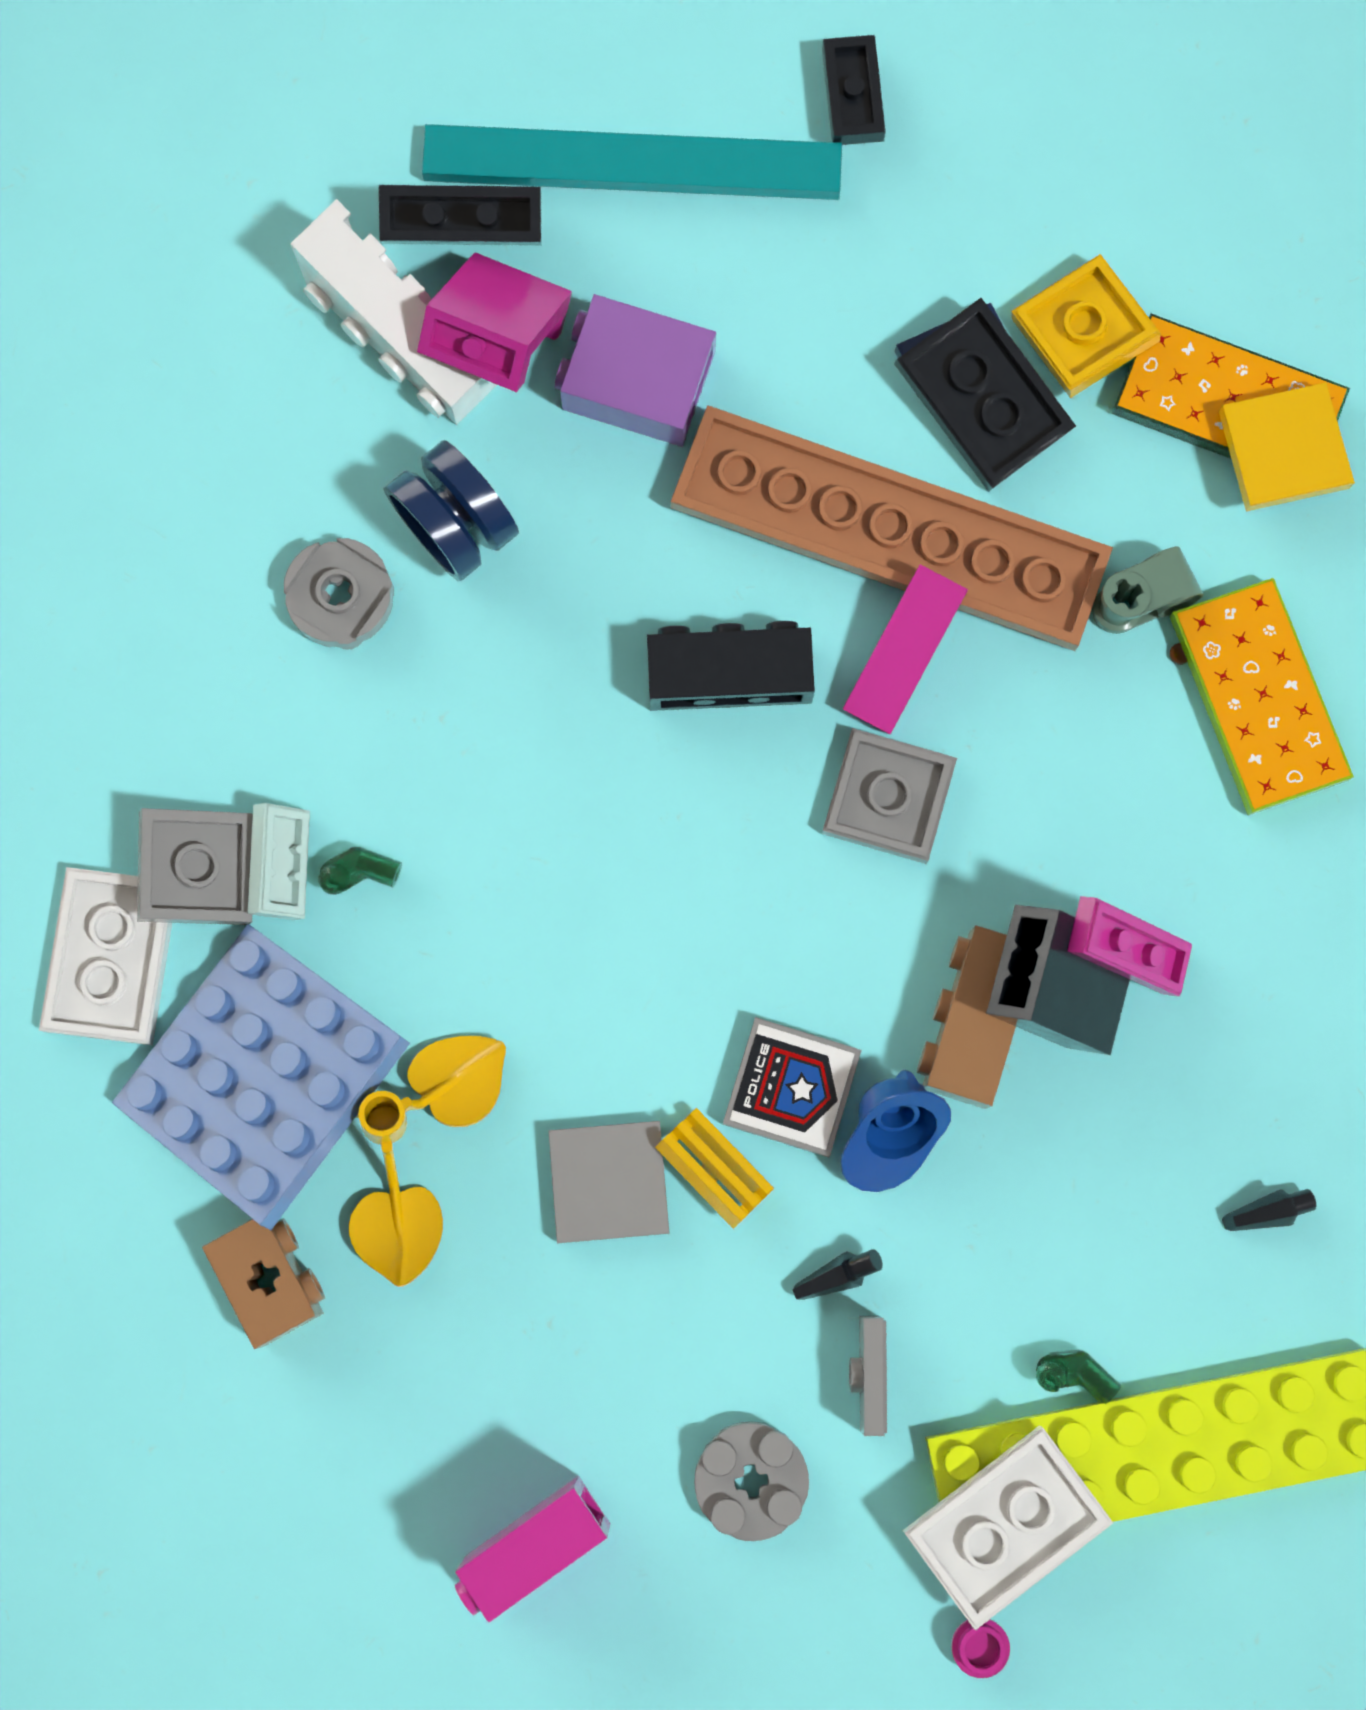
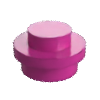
[951,1619,1010,1678]

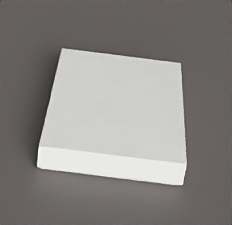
[39,867,172,1046]
[903,1425,1113,1630]

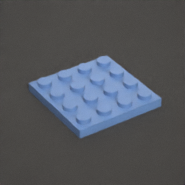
[112,924,410,1230]

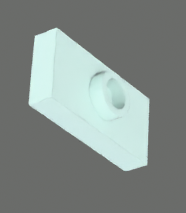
[248,803,310,920]

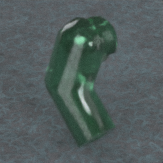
[318,846,402,895]
[1036,1349,1122,1405]

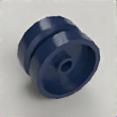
[383,440,519,581]

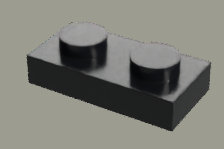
[822,35,886,145]

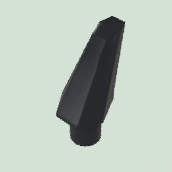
[1222,1189,1317,1231]
[792,1249,883,1300]

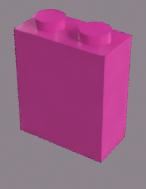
[454,1475,611,1623]

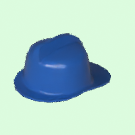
[841,1070,951,1192]

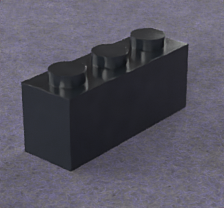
[378,185,542,245]
[647,621,815,711]

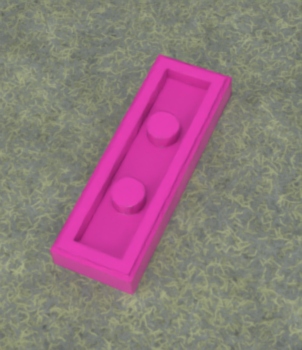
[843,564,968,735]
[1067,896,1192,997]

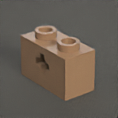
[202,1218,325,1349]

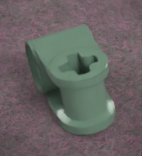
[1092,546,1204,634]

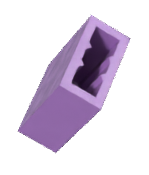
[555,294,716,447]

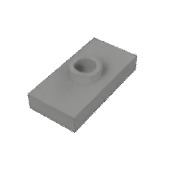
[849,1316,887,1436]

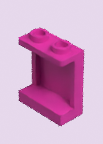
[417,252,572,392]

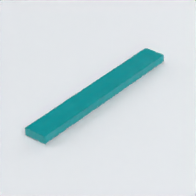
[422,124,842,200]

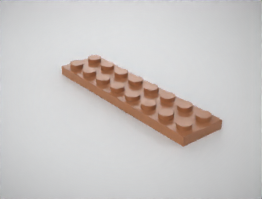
[671,405,1113,651]

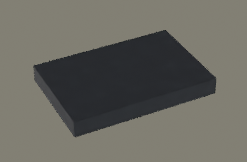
[894,298,1076,492]

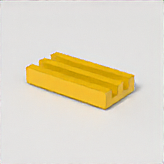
[655,1108,774,1229]

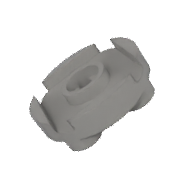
[284,538,394,649]
[694,1422,809,1541]

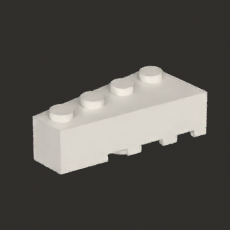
[290,199,497,425]

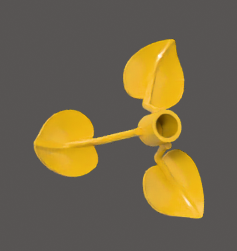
[349,1036,506,1287]

